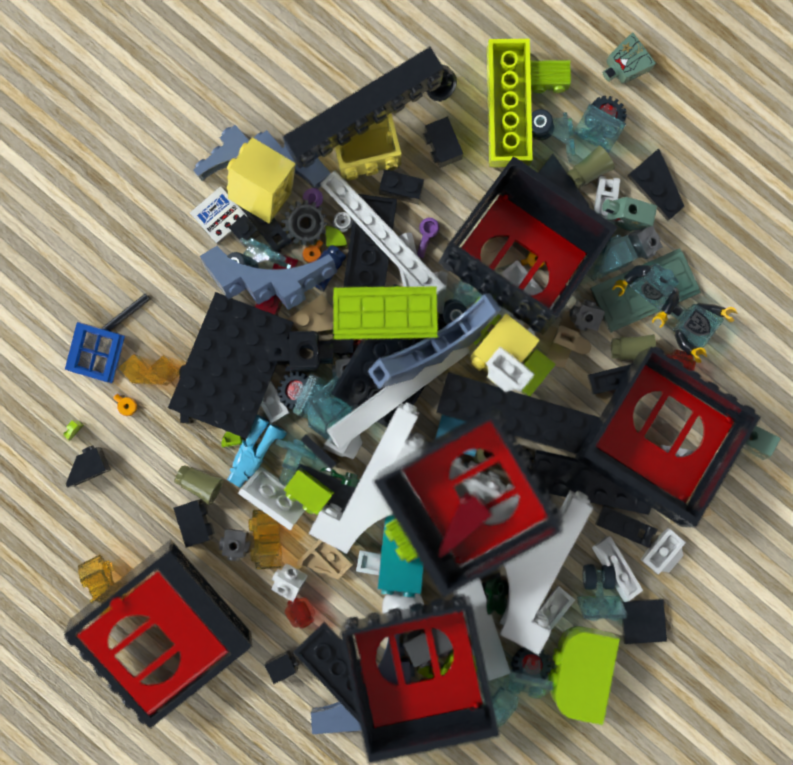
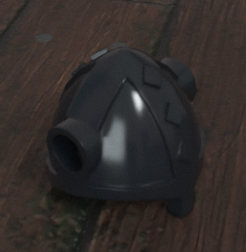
[426,64,457,102]

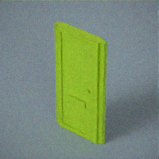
[333,286,437,340]

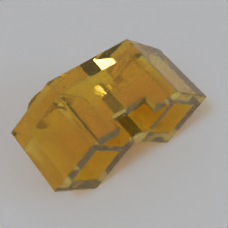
[119,354,180,386]
[248,510,282,570]
[78,554,126,616]

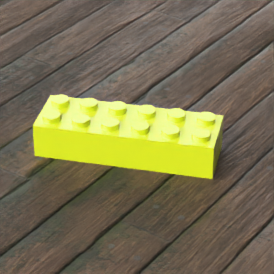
[487,38,533,167]

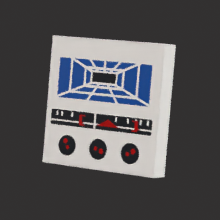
[190,186,248,245]

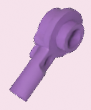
[301,188,323,220]
[417,218,440,258]

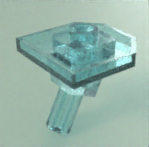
[275,438,318,485]
[478,683,519,728]

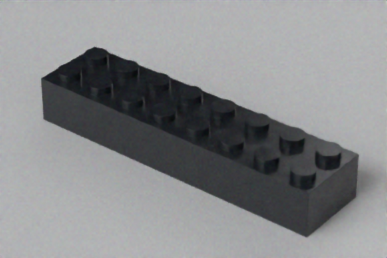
[283,47,444,169]
[436,372,600,455]

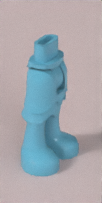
[227,414,287,488]

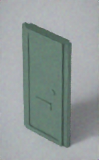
[590,248,701,333]

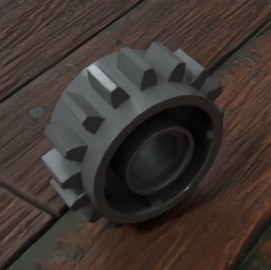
[281,200,328,245]

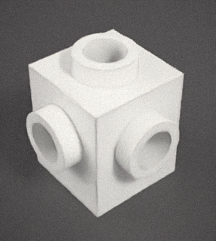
[271,563,308,602]

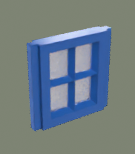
[65,322,125,383]

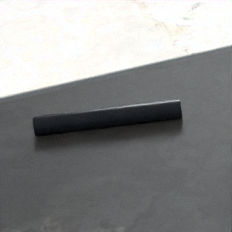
[101,293,150,338]

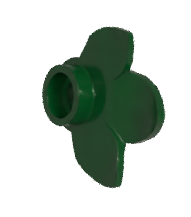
[320,467,360,488]
[485,577,509,615]

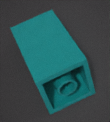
[377,514,423,598]

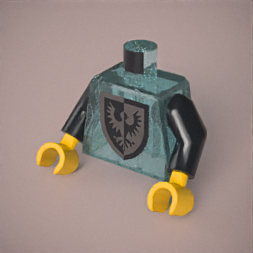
[612,263,680,328]
[670,303,738,363]

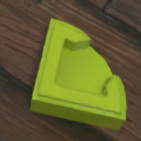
[326,226,347,248]
[63,420,84,441]
[221,431,243,447]
[417,665,435,679]

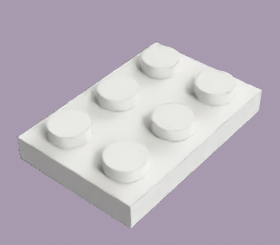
[238,467,305,530]

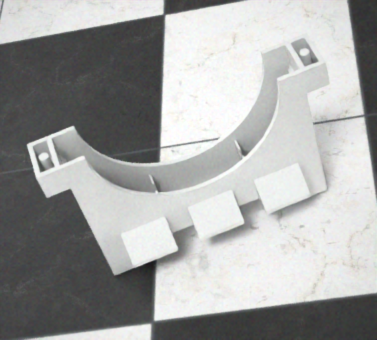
[309,402,593,655]

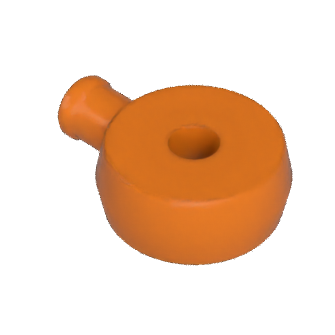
[302,240,323,264]

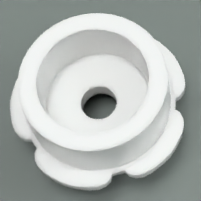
[333,212,353,232]

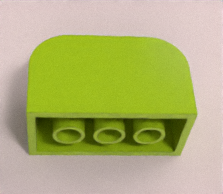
[548,626,620,725]

